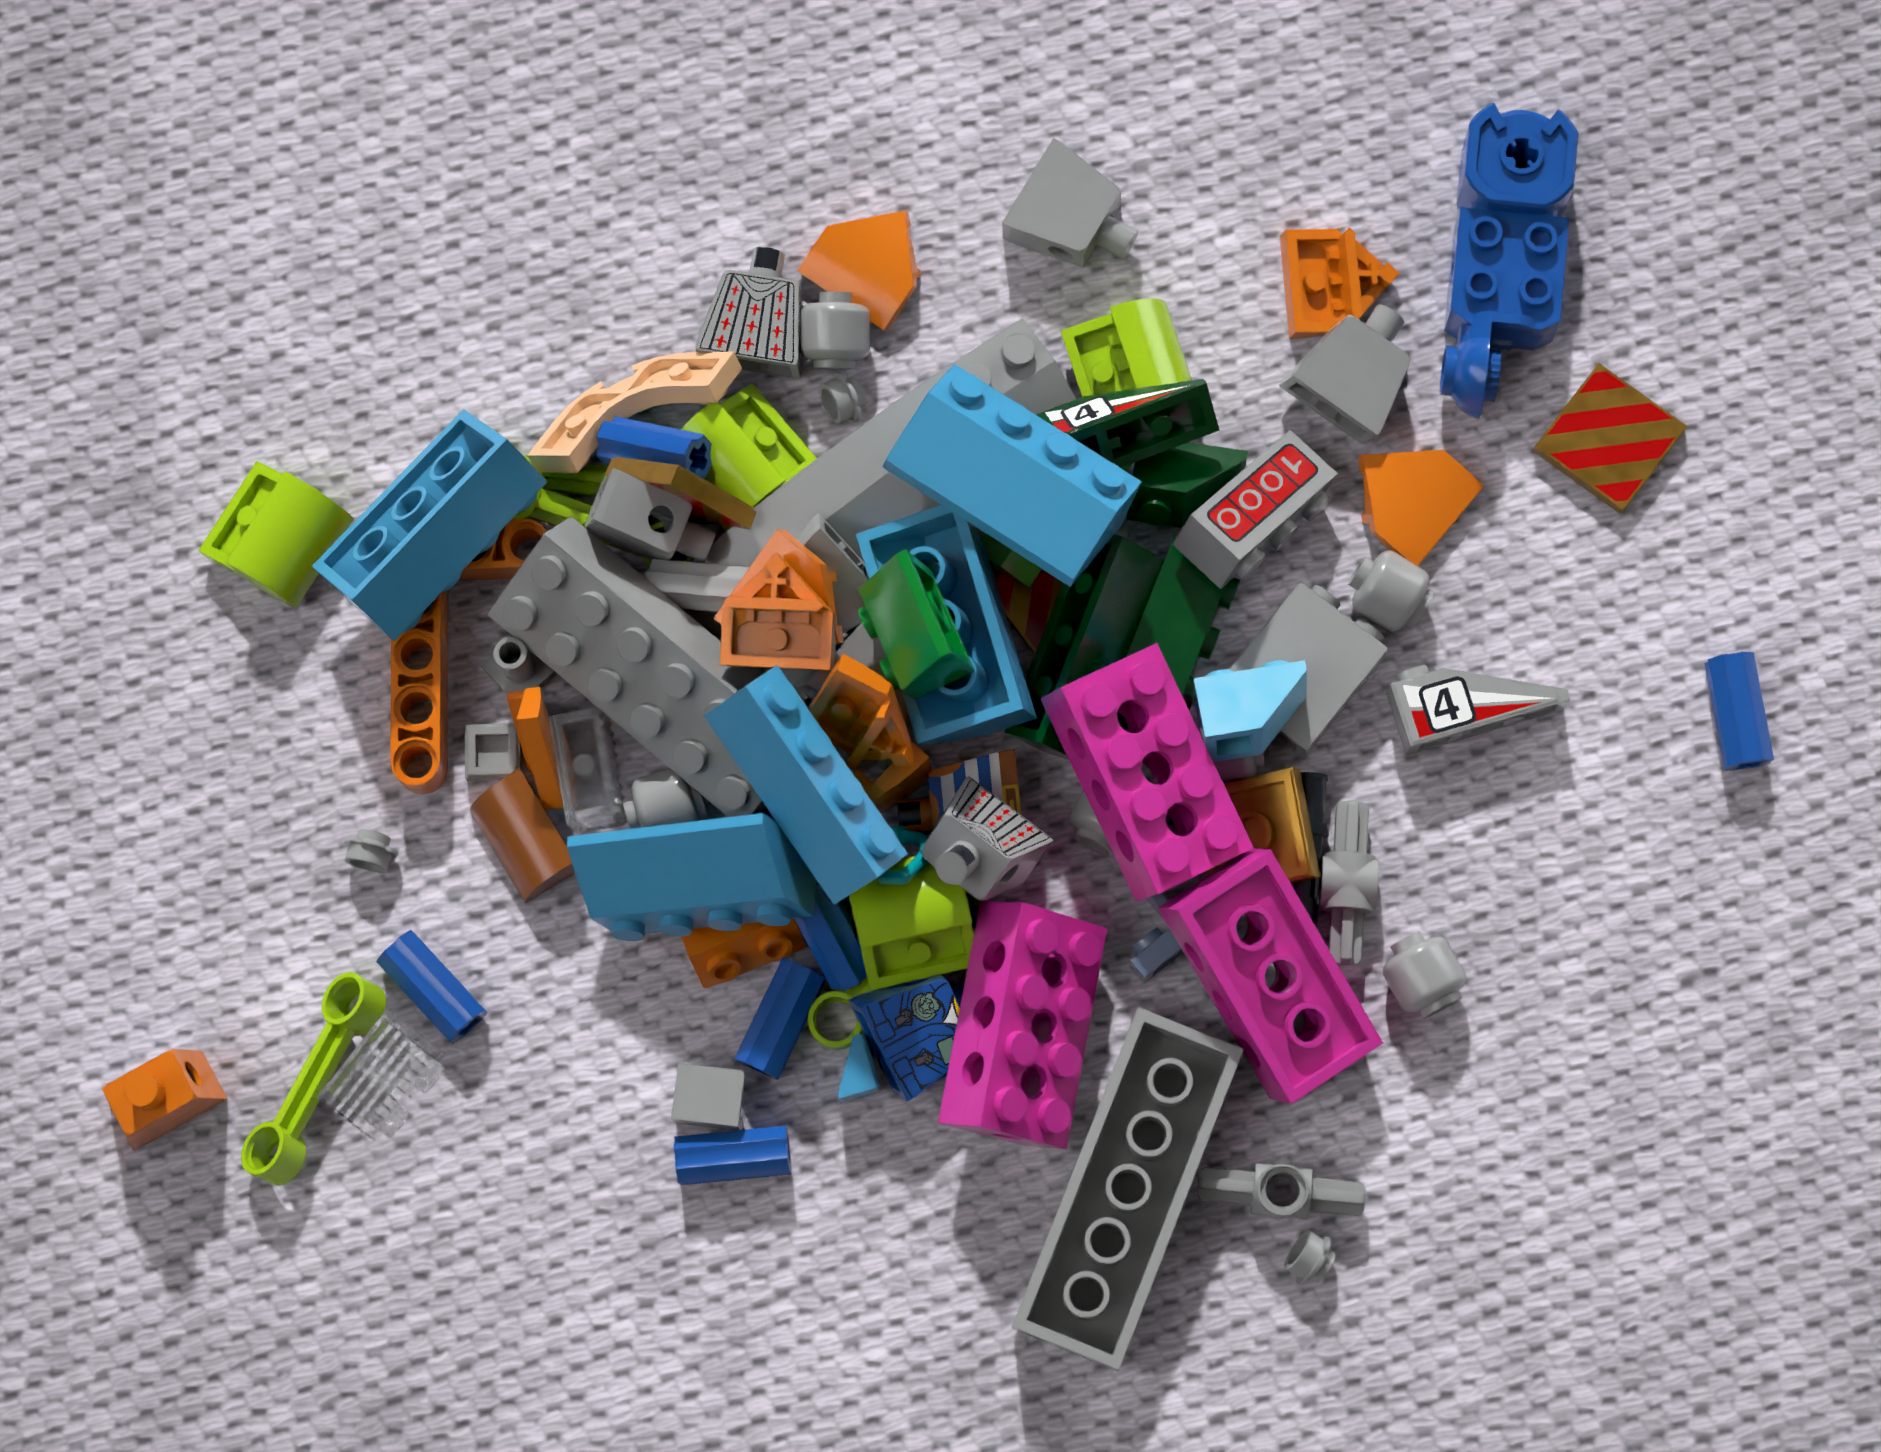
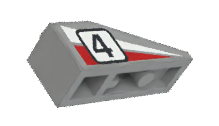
[1386,665,1571,756]

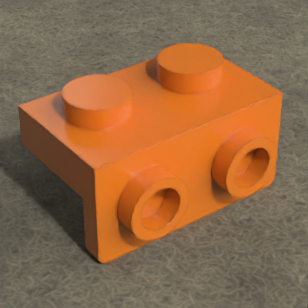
[681,918,805,988]

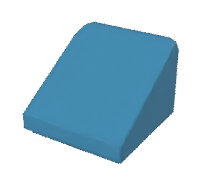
[837,1034,881,1104]

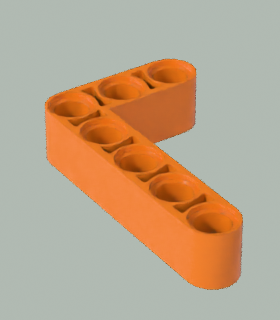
[390,519,547,795]

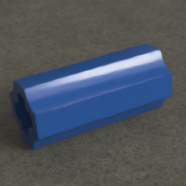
[596,417,712,479]
[1704,652,1774,771]
[794,879,867,991]
[376,930,488,1044]
[734,957,826,1080]
[674,1126,791,1185]

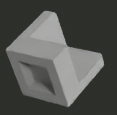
[671,1063,745,1130]

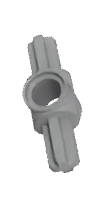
[1319,801,1379,966]
[1197,1163,1366,1220]

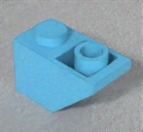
[1194,660,1307,762]

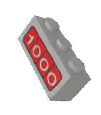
[1172,430,1338,589]

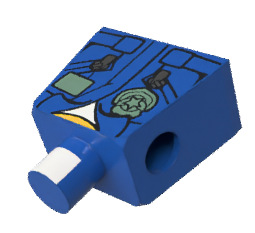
[848,975,964,1102]

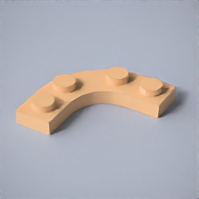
[527,352,742,474]

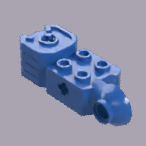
[1440,102,1579,420]

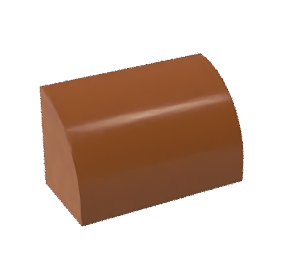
[470,768,575,903]

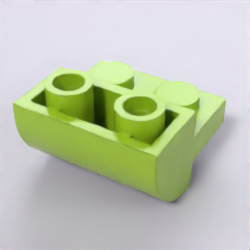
[1060,298,1192,397]
[680,383,817,532]
[198,461,354,609]
[849,856,974,991]

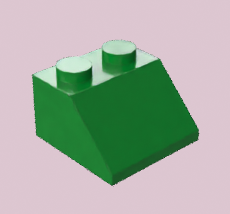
[858,549,975,699]

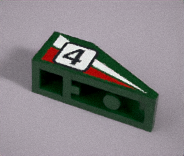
[1035,379,1220,468]

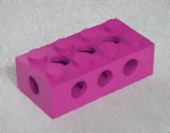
[1041,643,1254,902]
[1158,849,1383,1104]
[938,902,1107,1149]

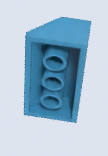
[882,364,1142,587]
[312,409,548,641]
[856,505,1037,745]
[704,665,908,904]
[567,813,816,941]

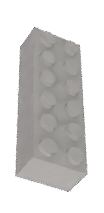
[487,516,765,817]
[1012,1007,1244,1372]

